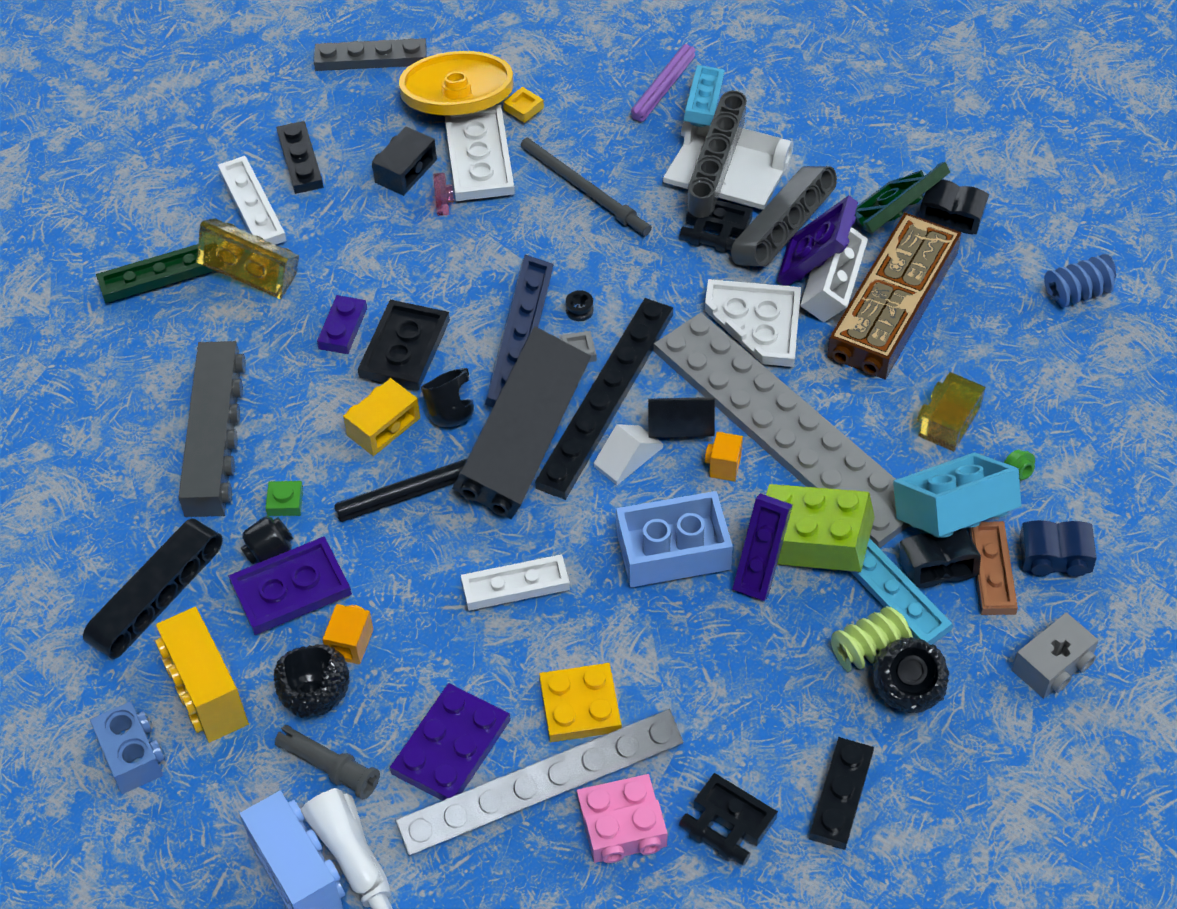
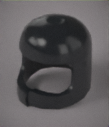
[421,368,474,428]

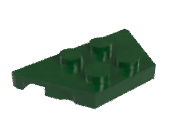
[854,162,951,233]

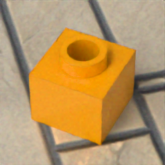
[705,432,743,482]

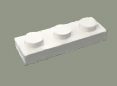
[461,554,570,611]

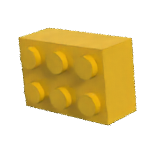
[154,606,249,743]

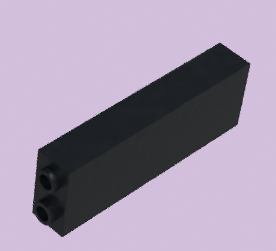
[452,326,591,519]

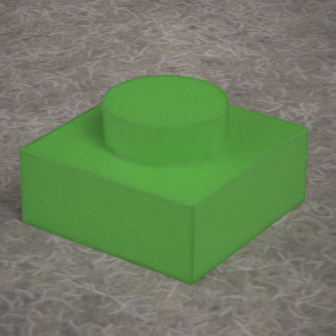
[266,481,303,516]

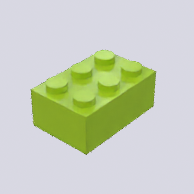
[766,484,875,572]

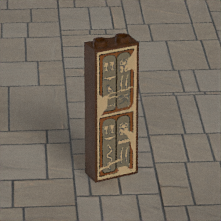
[827,212,962,380]

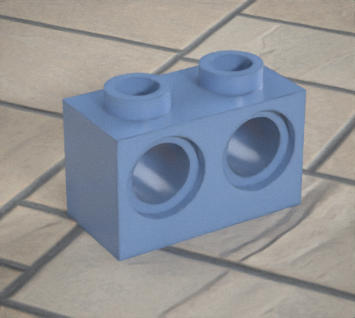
[89,701,165,794]

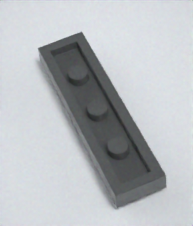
[314,38,427,71]

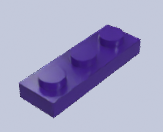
[732,493,793,601]

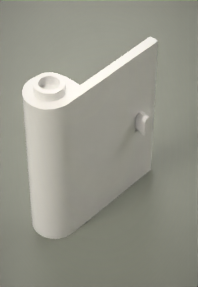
[663,121,793,210]

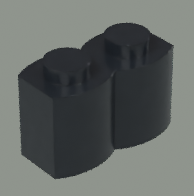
[919,179,989,234]
[899,528,981,588]

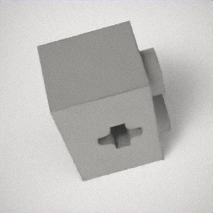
[1012,612,1099,699]

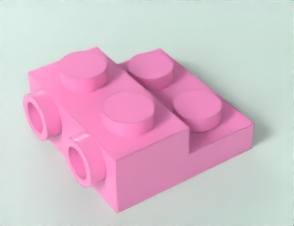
[577,774,668,863]

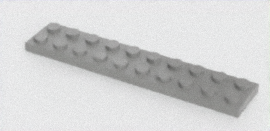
[654,312,910,548]

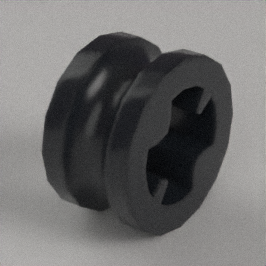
[566,290,594,321]

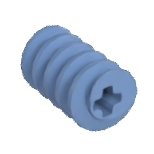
[1044,254,1116,307]

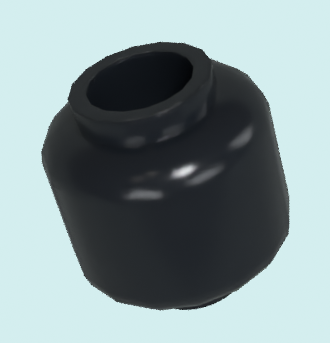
[241,516,294,564]

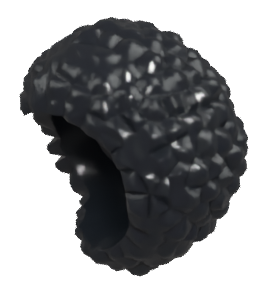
[873,637,949,713]
[274,644,350,718]

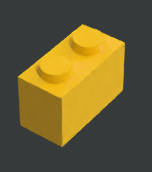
[343,378,420,457]

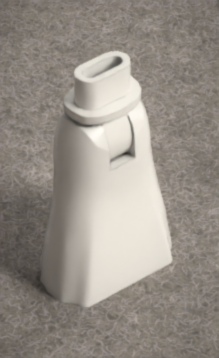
[300,788,393,909]

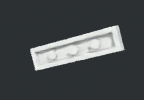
[218,156,287,251]

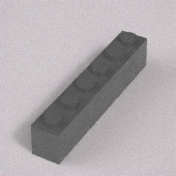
[178,341,246,517]

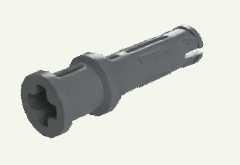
[275,725,380,800]

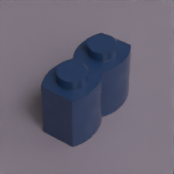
[1019,520,1096,577]

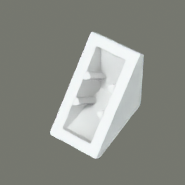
[594,424,663,485]

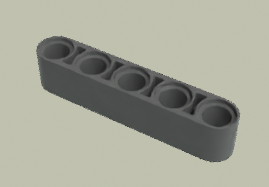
[687,90,747,218]
[731,166,837,266]

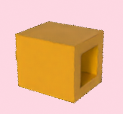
[322,604,374,664]

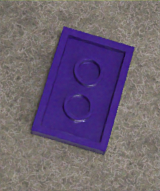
[777,195,858,286]
[228,536,352,635]
[390,683,511,801]

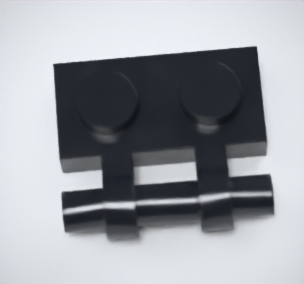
[679,200,753,252]
[679,773,778,866]

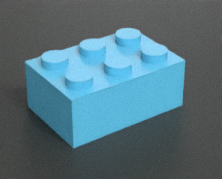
[893,452,1022,538]

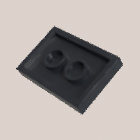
[358,299,450,390]

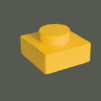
[503,87,544,123]

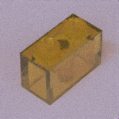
[917,372,986,452]

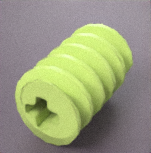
[831,606,913,672]

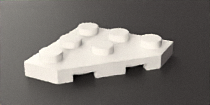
[705,279,801,367]

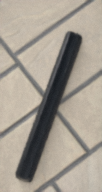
[334,458,467,522]

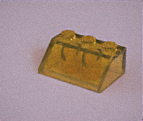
[197,218,299,299]

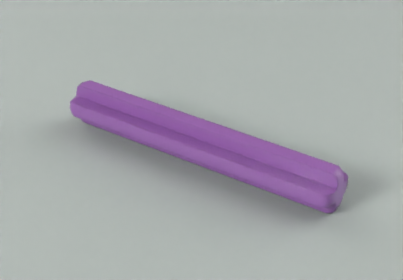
[631,44,696,122]

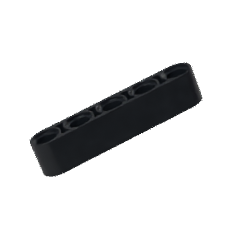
[83,518,223,659]

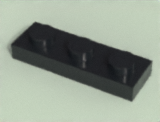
[276,121,324,194]
[809,737,874,850]

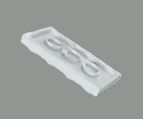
[444,105,515,201]

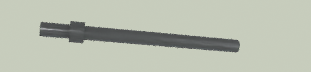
[521,137,652,236]

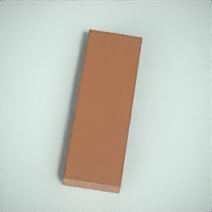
[968,521,1018,615]

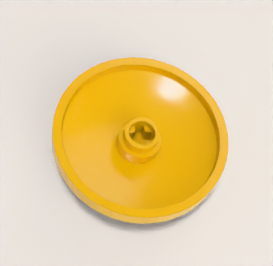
[399,51,514,115]

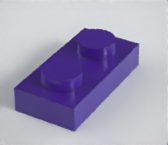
[317,295,367,354]

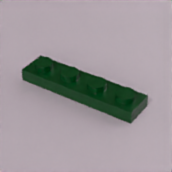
[96,239,224,303]

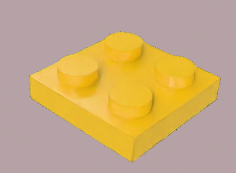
[539,663,622,743]

